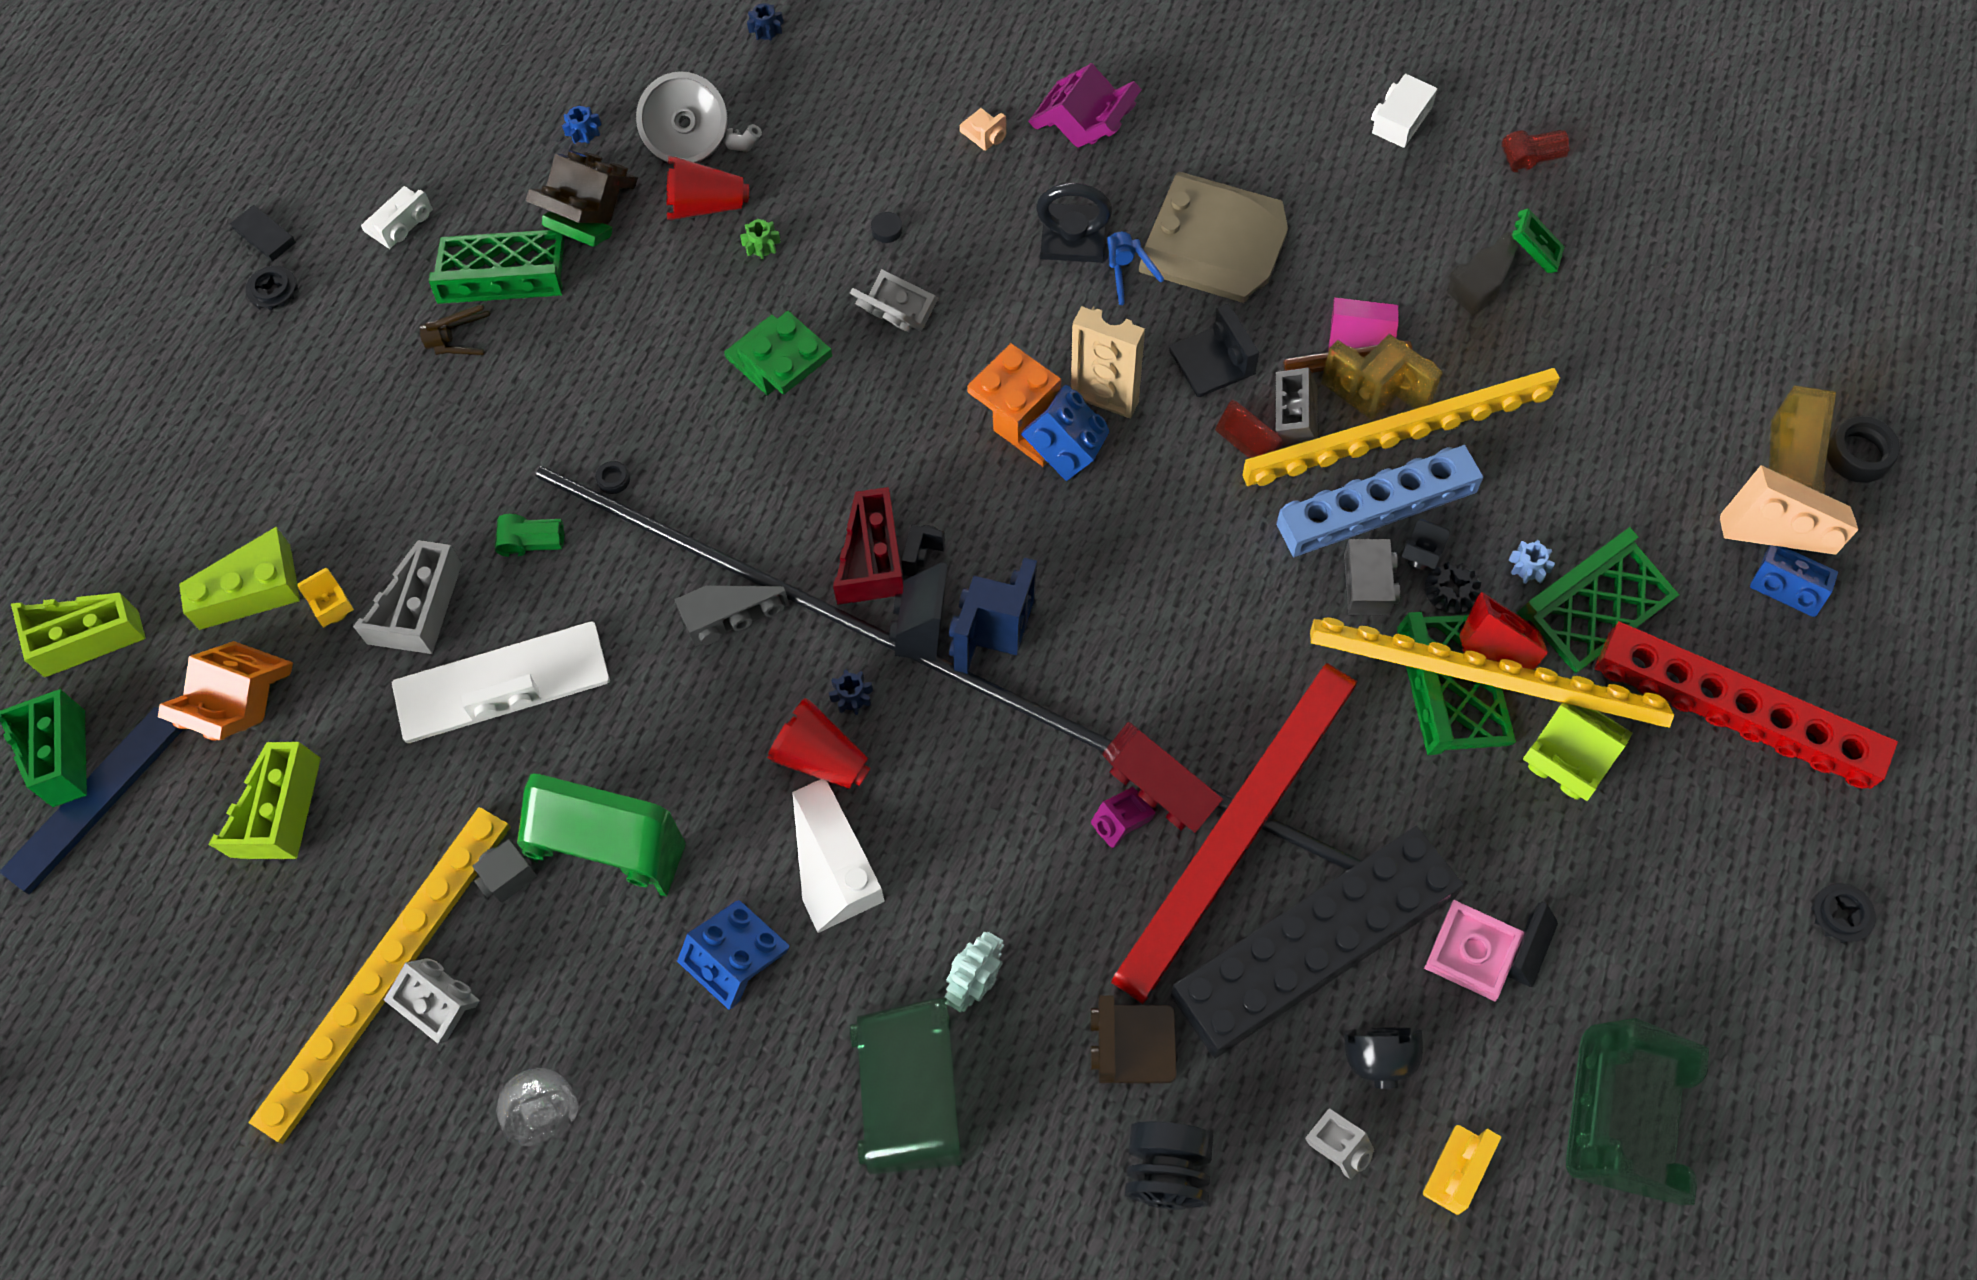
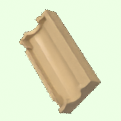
[1071,306,1145,419]

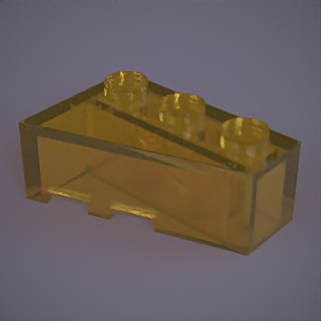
[1769,385,1836,494]

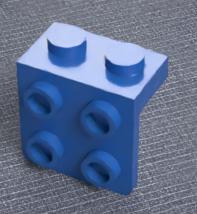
[1021,385,1109,481]

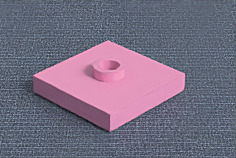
[1424,900,1525,1002]

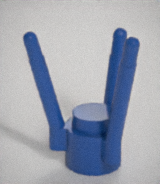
[1107,231,1164,305]

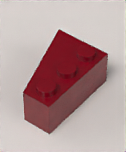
[833,487,903,605]
[1102,721,1223,833]

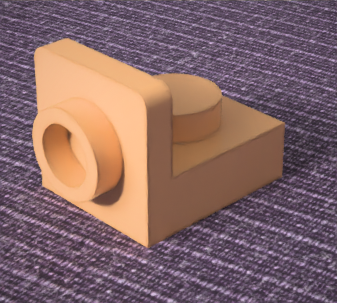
[960,108,1007,151]

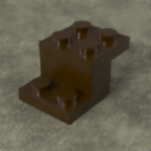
[526,151,638,224]

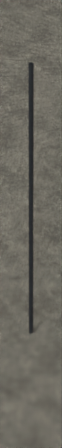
[536,466,1362,870]

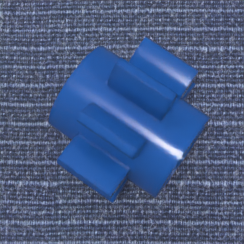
[562,106,601,144]

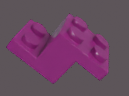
[1028,63,1142,148]

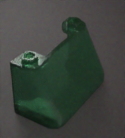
[850,997,963,1175]
[1566,1018,1709,1205]

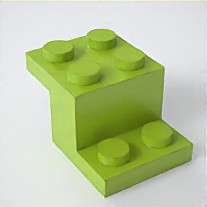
[1523,703,1633,801]

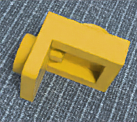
[297,568,354,628]

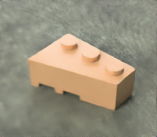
[1720,465,1859,555]

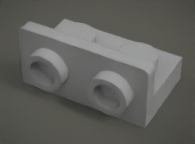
[384,958,480,1044]

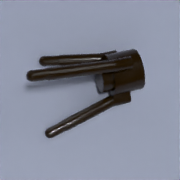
[420,304,490,355]

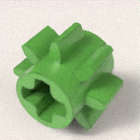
[740,219,781,259]

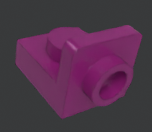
[1091,787,1156,848]

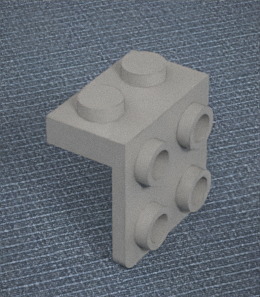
[849,269,938,333]

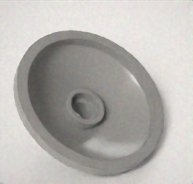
[636,72,728,163]

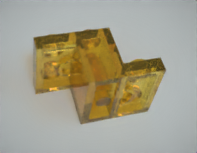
[1321,334,1443,420]

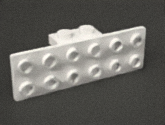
[392,621,610,743]

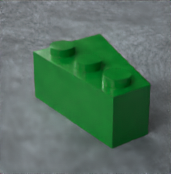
[0,689,87,807]

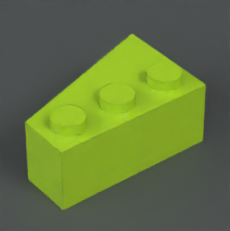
[179,527,300,630]
[11,593,146,677]
[208,742,321,859]

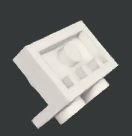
[361,186,433,249]

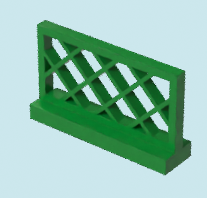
[429,230,565,304]
[1516,527,1679,673]
[1397,612,1516,756]

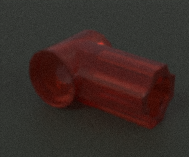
[1501,130,1569,172]

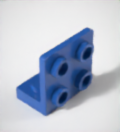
[677,900,789,1010]

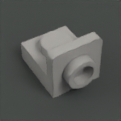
[1305,1108,1374,1180]

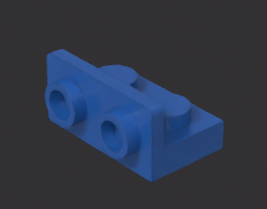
[1750,545,1838,617]

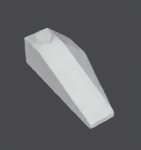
[792,779,885,933]

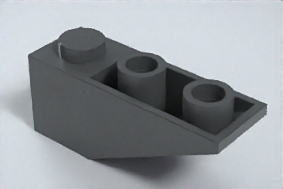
[674,585,789,646]

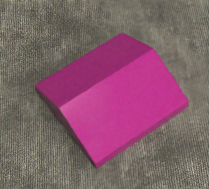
[1328,297,1399,352]

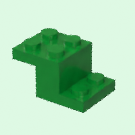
[724,311,833,395]

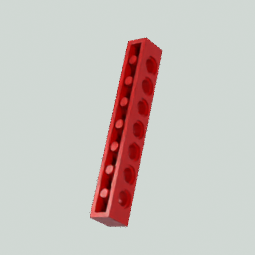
[1594,621,1898,789]

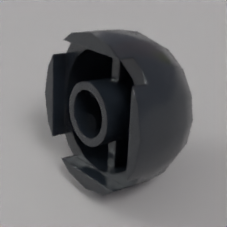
[1344,1027,1423,1089]

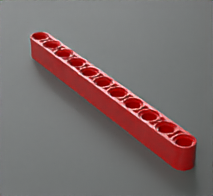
[1111,663,1358,1004]

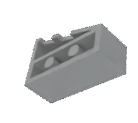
[353,540,462,654]

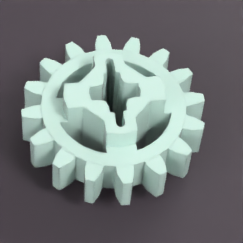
[944,932,1004,1012]

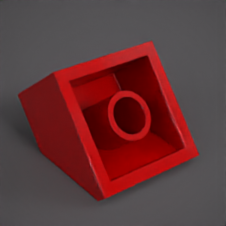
[1459,592,1548,670]

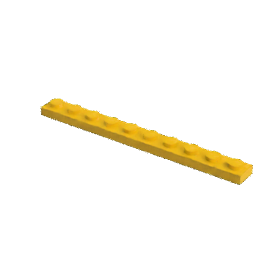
[1242,368,1560,486]
[1310,617,1674,728]
[248,807,511,1144]

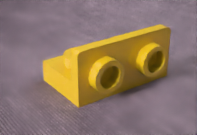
[1423,1125,1501,1215]

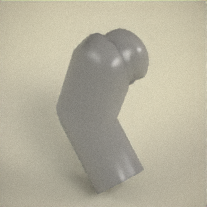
[723,124,762,152]

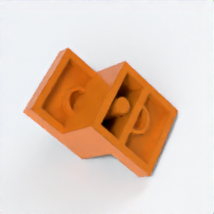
[967,343,1061,467]
[158,641,293,740]

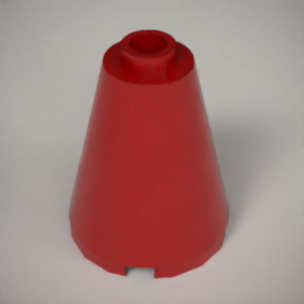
[666,156,749,220]
[767,698,871,789]

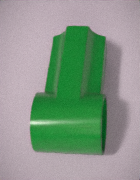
[495,514,565,557]

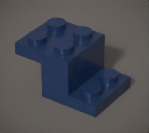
[949,558,1037,674]

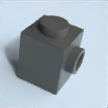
[472,839,537,903]

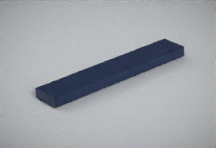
[0,707,184,895]

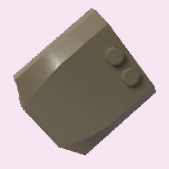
[1139,172,1288,303]

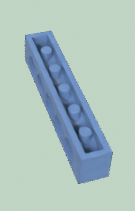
[1276,445,1483,558]

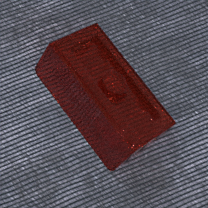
[1215,400,1282,458]

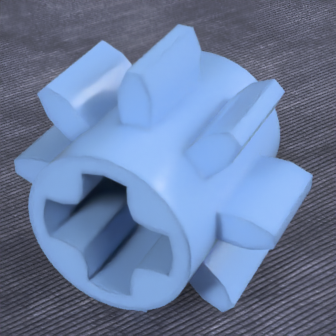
[1509,540,1555,584]

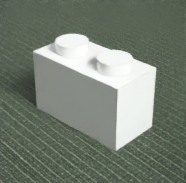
[1371,74,1438,148]

